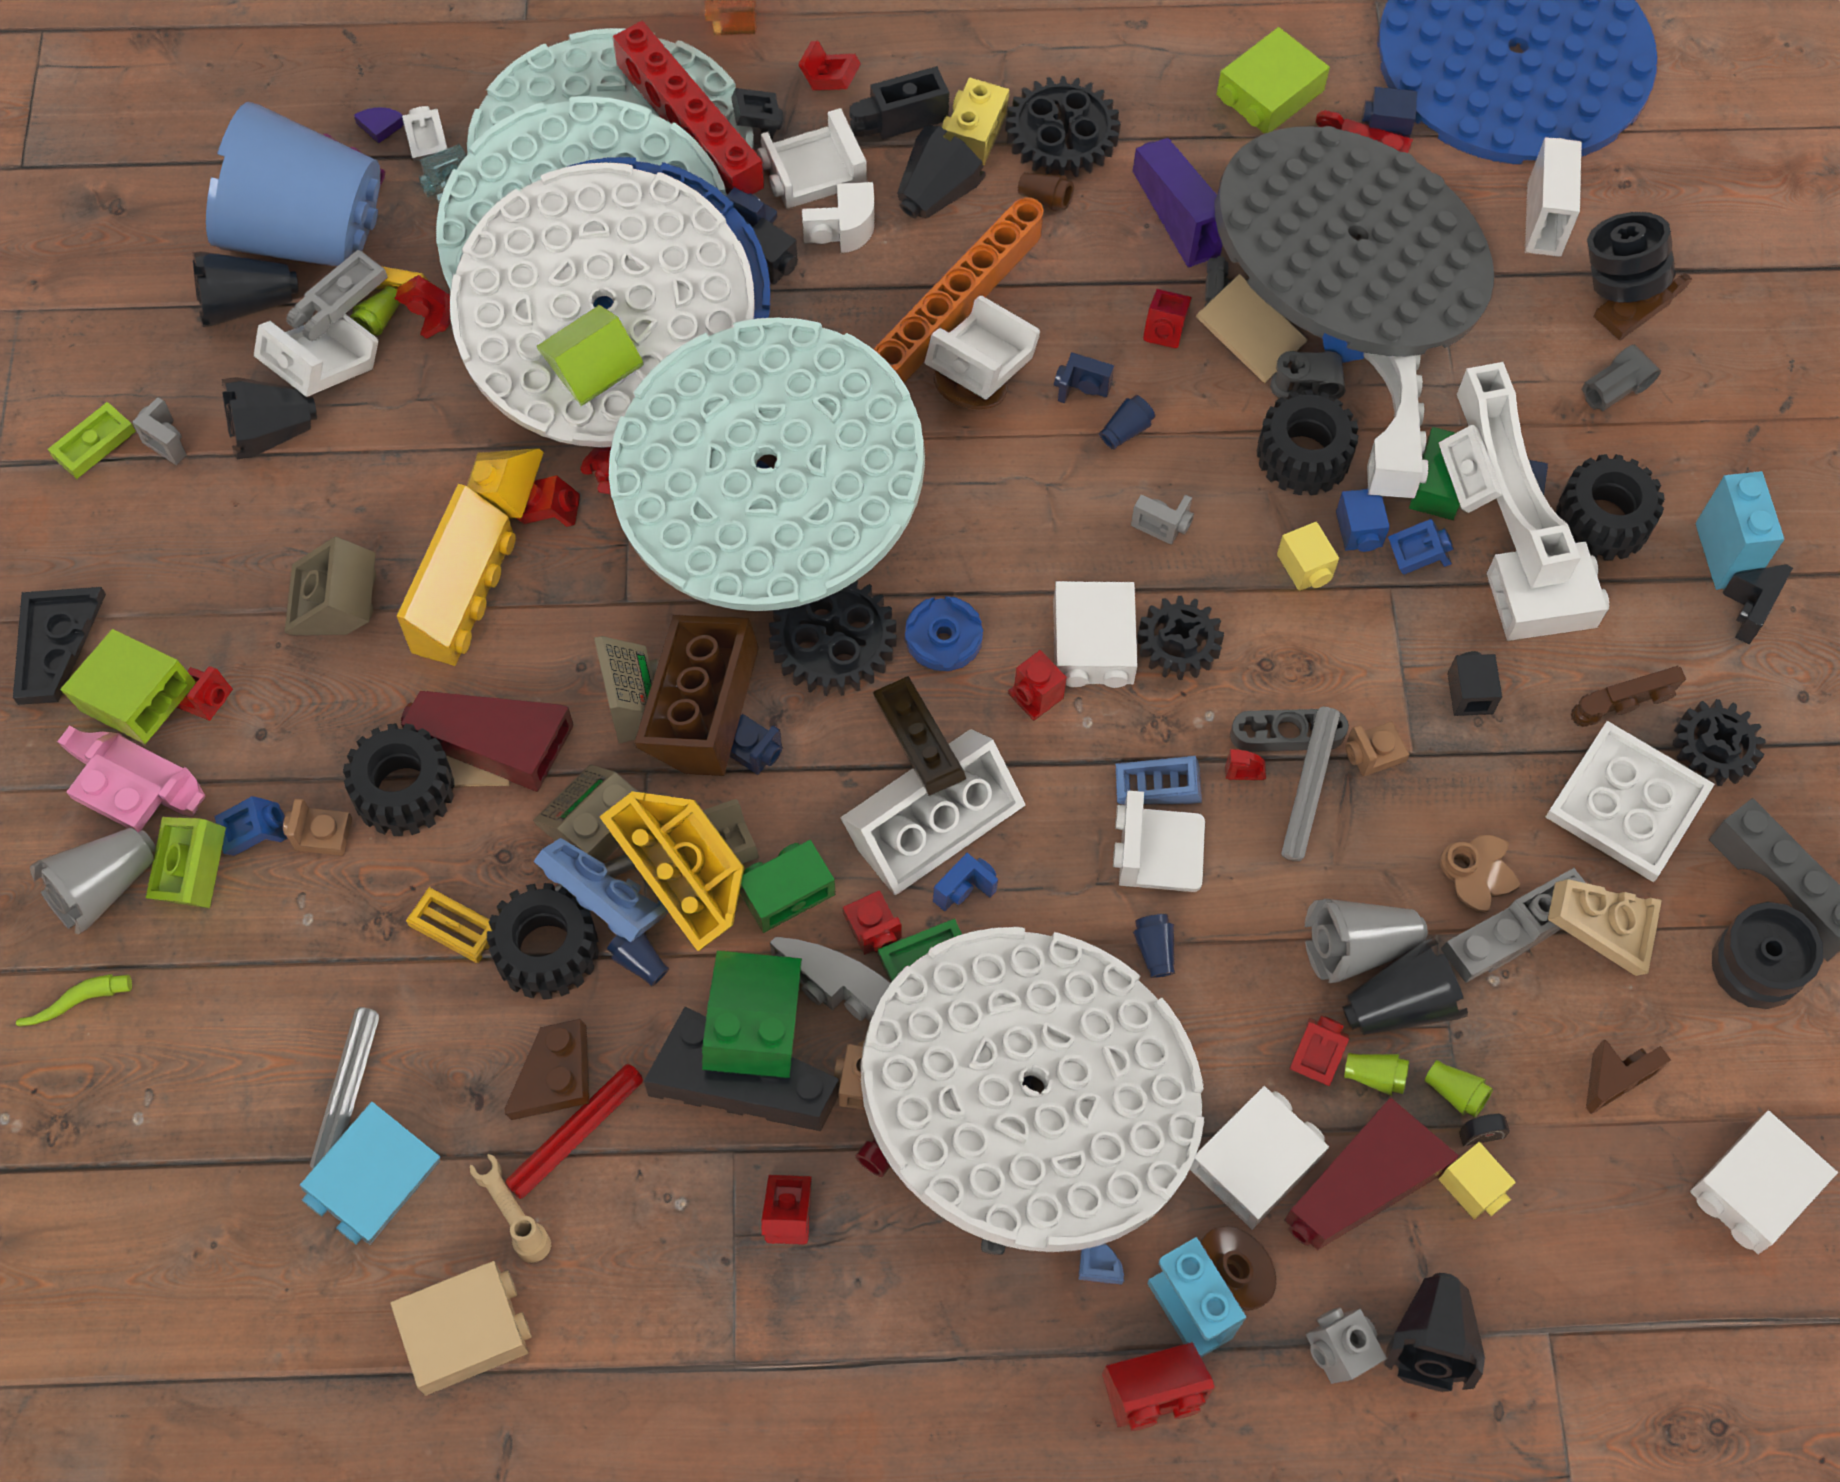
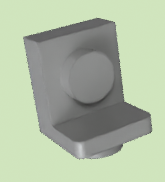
[132,397,186,465]
[1131,495,1194,545]

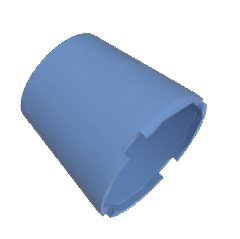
[206,102,380,267]

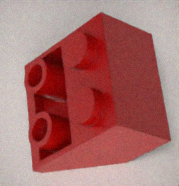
[1102,1342,1215,1431]

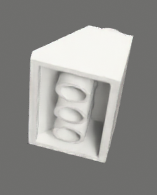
[840,729,1026,895]

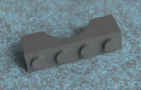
[1709,798,1840,962]

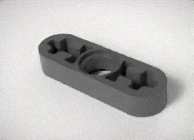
[1230,709,1349,752]

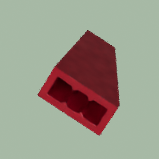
[401,691,574,792]
[1284,1097,1459,1250]

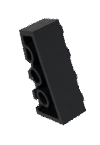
[644,1007,840,1131]

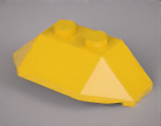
[599,791,744,952]

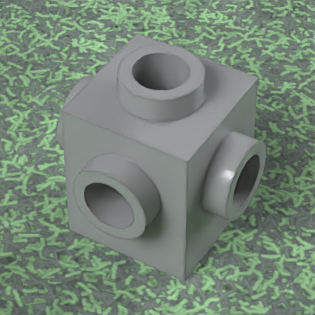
[1305,1307,1387,1384]

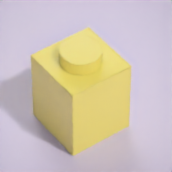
[1277,521,1339,591]
[1438,1142,1516,1220]

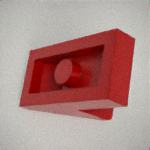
[761,1175,812,1245]

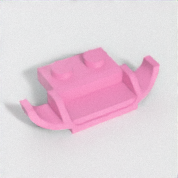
[57,725,205,832]

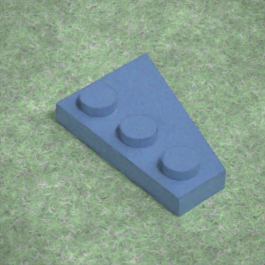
[534,838,668,942]

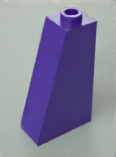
[1133,138,1223,268]

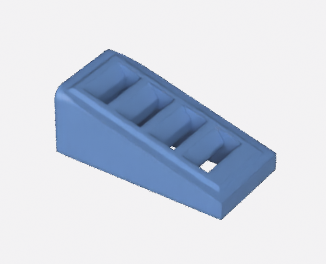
[1116,756,1202,804]

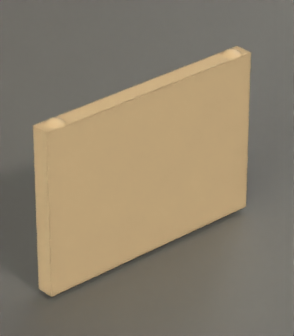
[1196,274,1308,383]

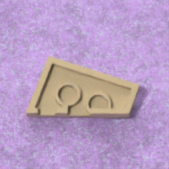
[1548,879,1662,976]

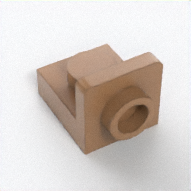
[1345,721,1409,777]
[283,798,352,856]

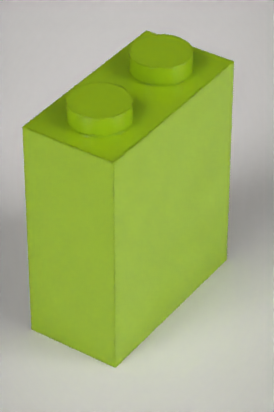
[1216,27,1330,134]
[60,629,196,744]

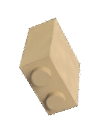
[390,1261,532,1396]

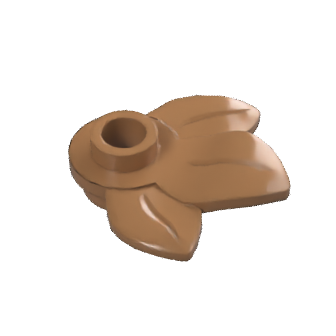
[1440,835,1521,912]

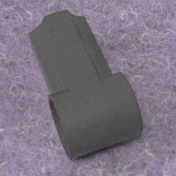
[1582,344,1661,411]

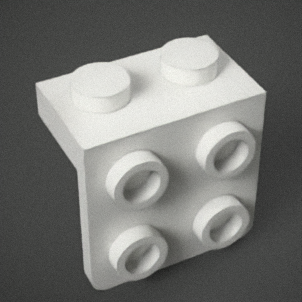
[1113,791,1205,892]

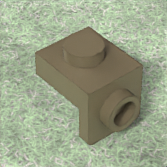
[703,799,759,864]

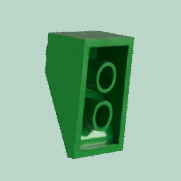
[702,950,802,1078]

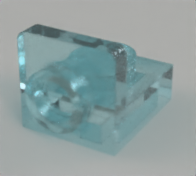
[419,144,466,205]

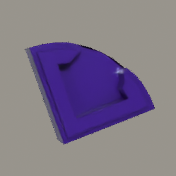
[354,107,404,143]

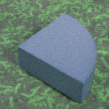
[1078,1243,1124,1285]

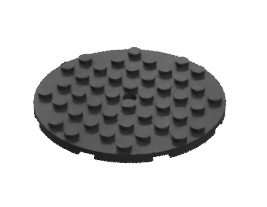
[1215,126,1494,356]

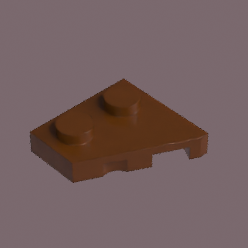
[505,1019,589,1120]

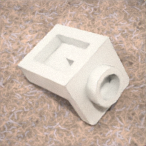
[402,106,448,161]

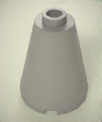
[29,828,156,935]
[1305,899,1428,983]

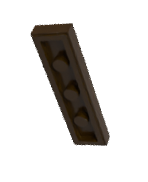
[873,676,966,796]

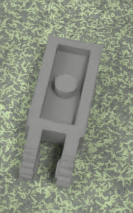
[286,250,388,341]

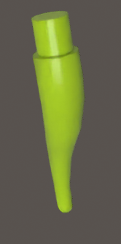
[16,974,132,1027]

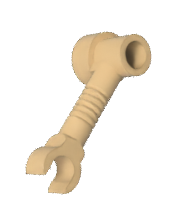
[470,1154,551,1263]

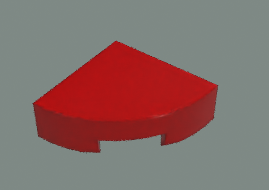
[1225,749,1266,780]

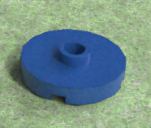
[905,596,983,671]

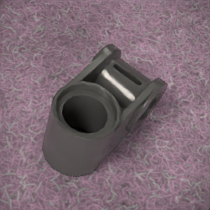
[1270,351,1346,401]

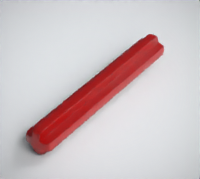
[505,1064,643,1199]

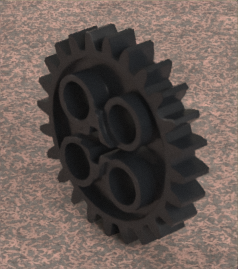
[1005,76,1121,177]
[769,580,897,696]

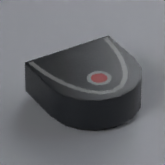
[1459,1114,1510,1146]

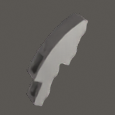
[1441,868,1586,983]
[770,937,891,1022]

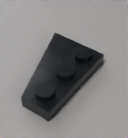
[13,587,106,705]

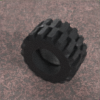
[1257,390,1359,496]
[1556,454,1665,561]
[343,723,455,836]
[487,883,599,999]

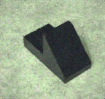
[1723,564,1793,645]

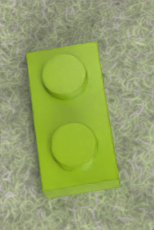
[48,402,136,479]

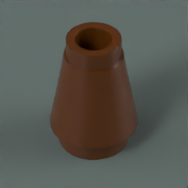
[1018,172,1074,211]

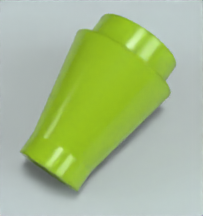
[350,286,401,336]
[1344,1053,1410,1096]
[1424,1060,1493,1118]

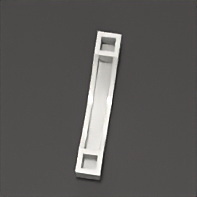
[1364,352,1428,498]
[1457,362,1581,589]

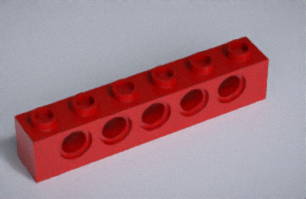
[612,20,764,195]

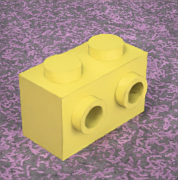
[942,77,1009,165]

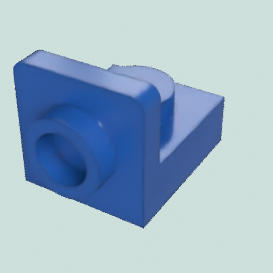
[1388,518,1454,575]
[214,796,287,856]
[933,853,998,912]

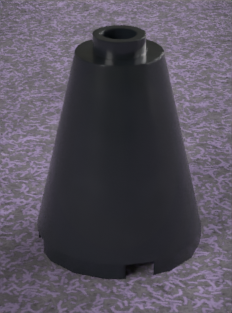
[193,251,298,327]
[1342,937,1468,1035]

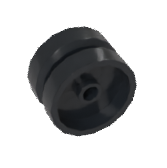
[1587,212,1676,302]
[1712,902,1823,1009]

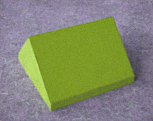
[537,305,644,406]
[146,817,226,908]

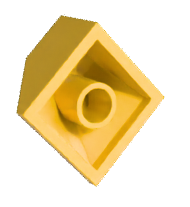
[466,448,544,518]

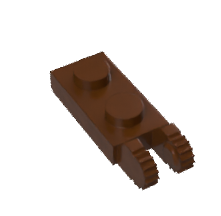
[1593,273,1692,340]
[1571,666,1686,727]

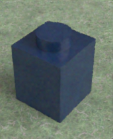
[1362,87,1417,138]

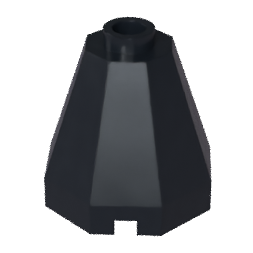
[897,125,986,219]
[222,377,317,459]
[1384,1273,1485,1392]

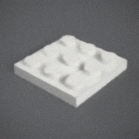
[1545,721,1715,882]

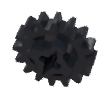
[1137,596,1224,680]
[1672,699,1766,786]

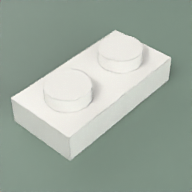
[1439,425,1503,513]

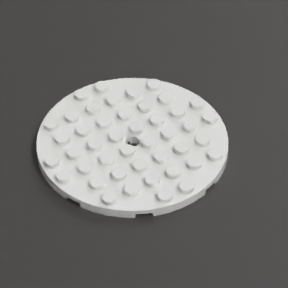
[450,163,755,447]
[861,927,1204,1252]

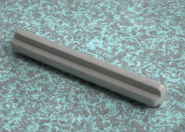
[1281,706,1340,861]
[310,1007,379,1169]

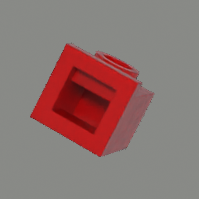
[1008,650,1067,721]

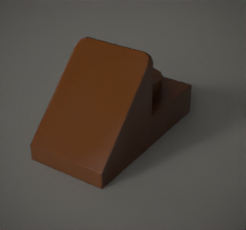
[1586,1039,1671,1114]

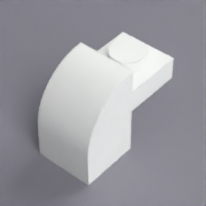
[802,182,875,253]

